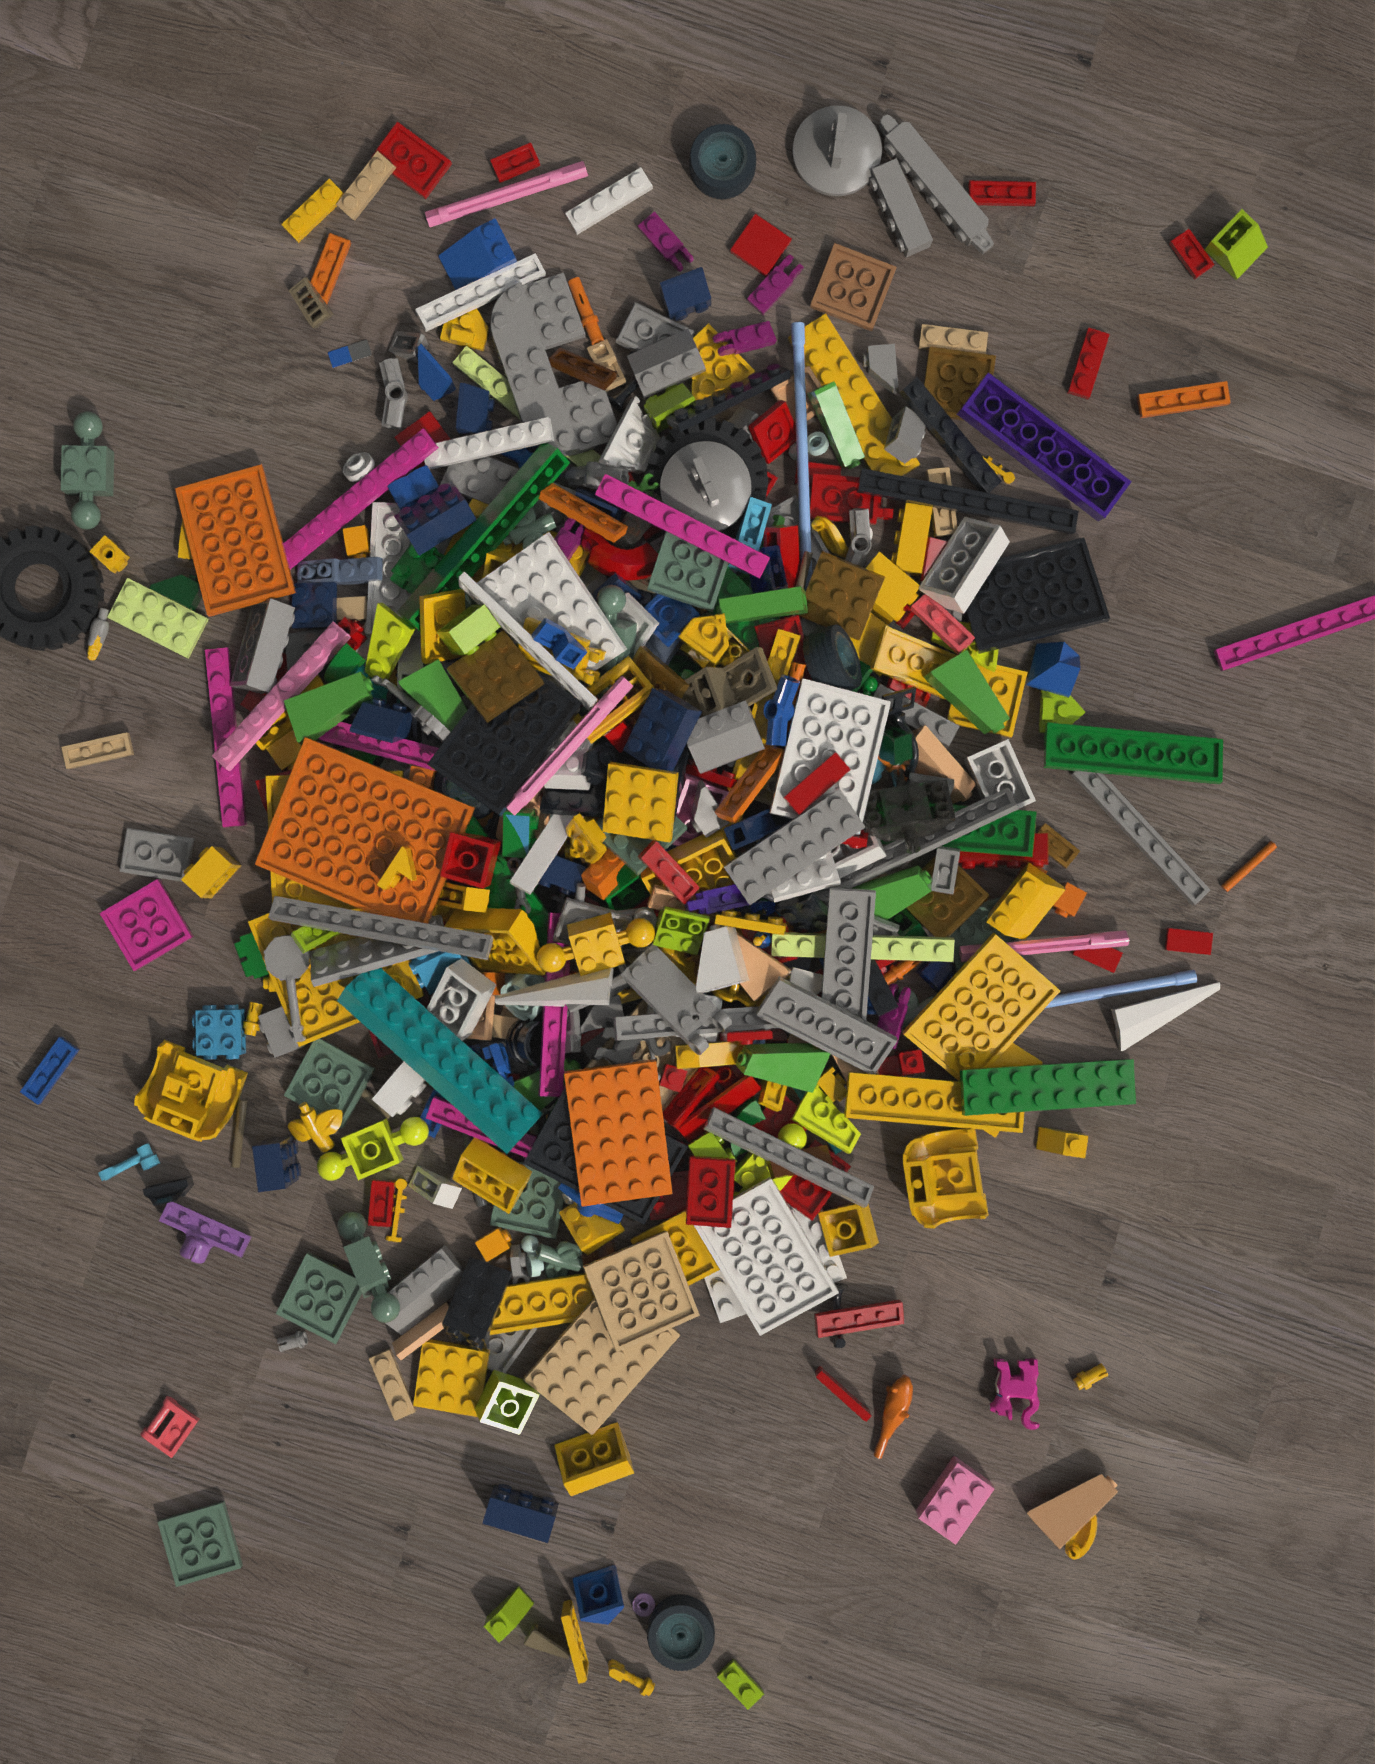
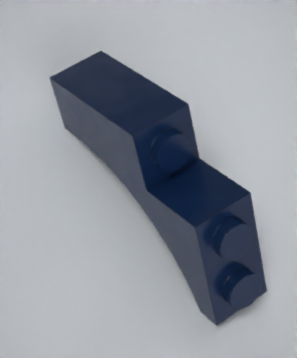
[724,807,792,850]

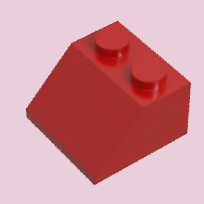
[440,832,501,889]

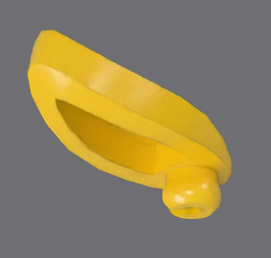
[811,516,849,558]
[1065,1515,1098,1560]

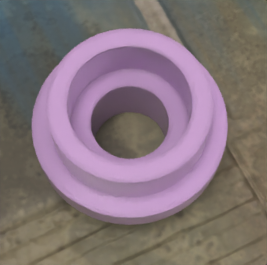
[633,1593,655,1616]

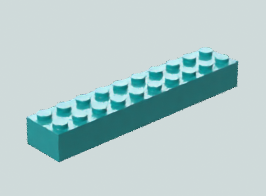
[337,968,543,1154]

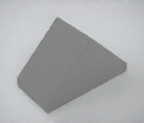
[388,331,429,364]

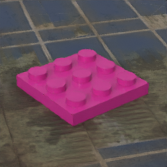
[100,879,194,971]

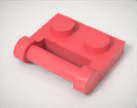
[140,1396,200,1458]

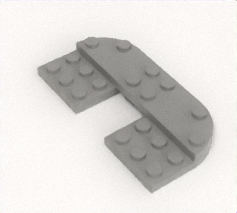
[491,273,617,456]

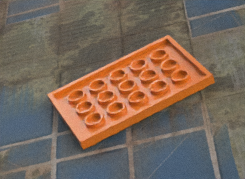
[175,464,296,617]
[564,1059,673,1207]

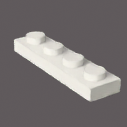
[565,167,653,235]

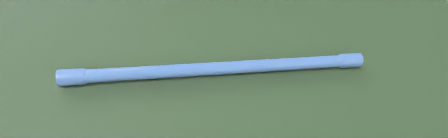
[791,322,813,591]
[1044,969,1197,1009]

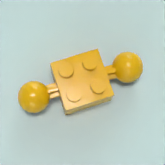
[537,912,655,976]

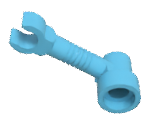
[98,1143,160,1181]

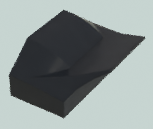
[143,1176,194,1206]

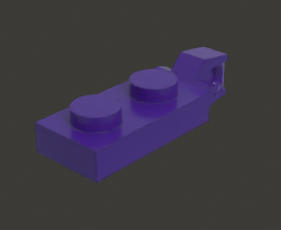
[684,884,749,914]

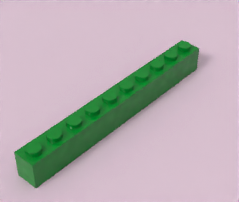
[397,443,570,632]

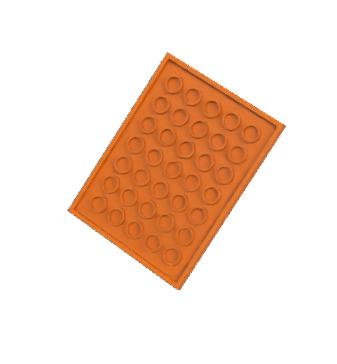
[255,737,475,924]

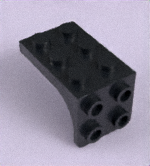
[442,1257,512,1351]

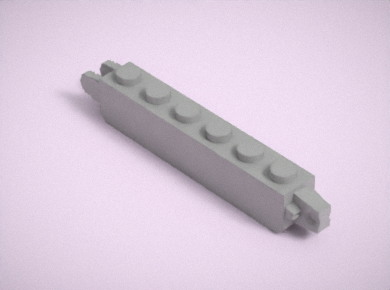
[879,114,994,255]

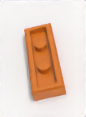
[307,233,351,304]

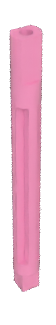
[425,161,588,227]
[505,676,633,815]
[959,930,1129,962]

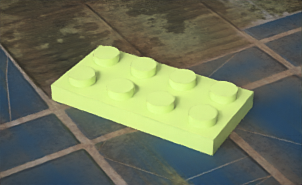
[107,578,209,659]

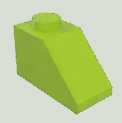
[484,1586,534,1643]

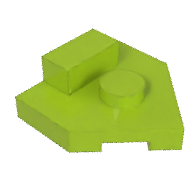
[1039,690,1085,733]

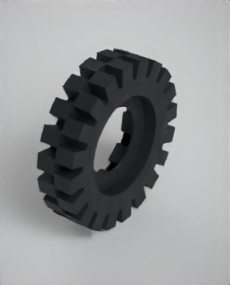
[646,418,768,538]
[0,525,104,651]

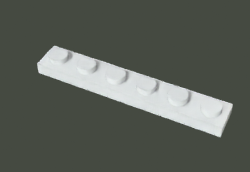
[415,253,546,332]
[424,417,554,470]

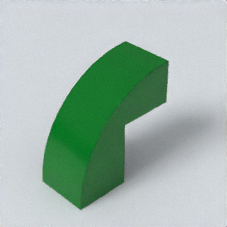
[324,643,366,684]
[730,1095,766,1157]

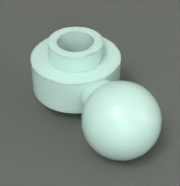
[789,432,829,461]
[521,1235,544,1277]

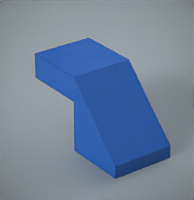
[531,618,587,669]

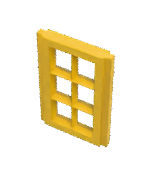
[573,656,654,744]

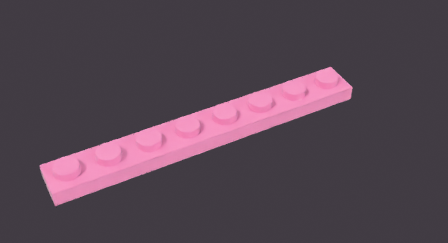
[212,622,351,772]

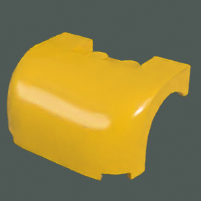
[134,1040,248,1142]
[903,1128,989,1229]

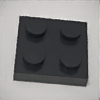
[775,892,828,933]

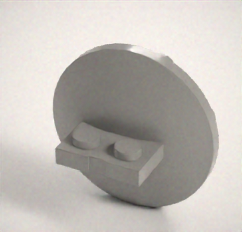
[792,105,882,196]
[660,441,751,531]

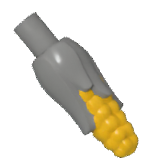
[87,608,109,661]

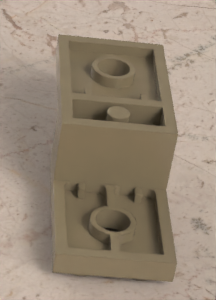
[682,647,778,718]

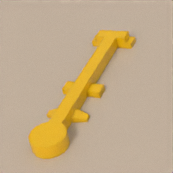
[982,456,1015,484]
[386,1178,407,1242]

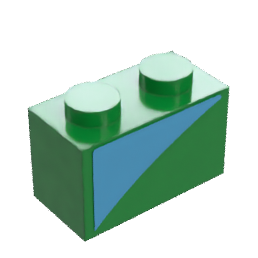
[502,808,539,858]

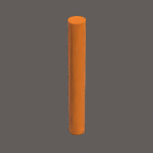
[1221,841,1277,892]

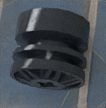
[506,1018,543,1068]

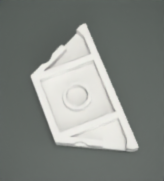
[598,396,661,475]

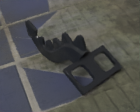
[882,687,919,777]

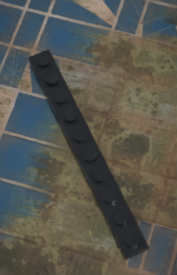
[857,468,1079,534]

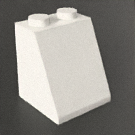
[696,924,749,993]

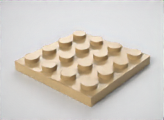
[582,1230,700,1352]

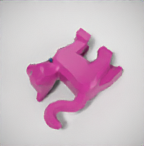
[989,1358,1040,1430]

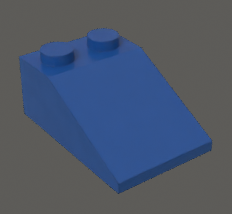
[438,218,517,290]

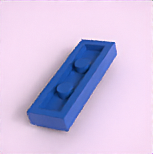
[20,1037,80,1105]

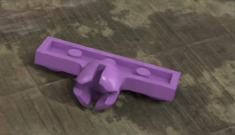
[159,1202,252,1264]

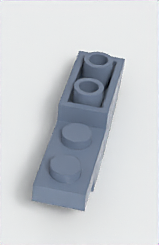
[297,557,382,585]

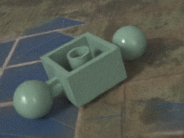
[61,411,114,530]
[597,585,637,699]
[337,1211,400,1323]

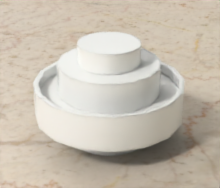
[343,452,375,482]

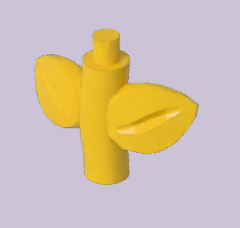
[288,1102,343,1152]

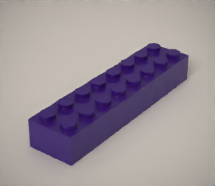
[957,373,1132,521]

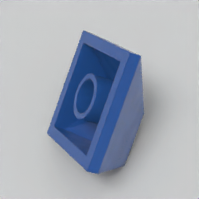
[418,344,456,401]
[1026,642,1081,698]
[572,1565,624,1625]

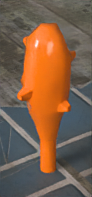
[873,1374,913,1459]

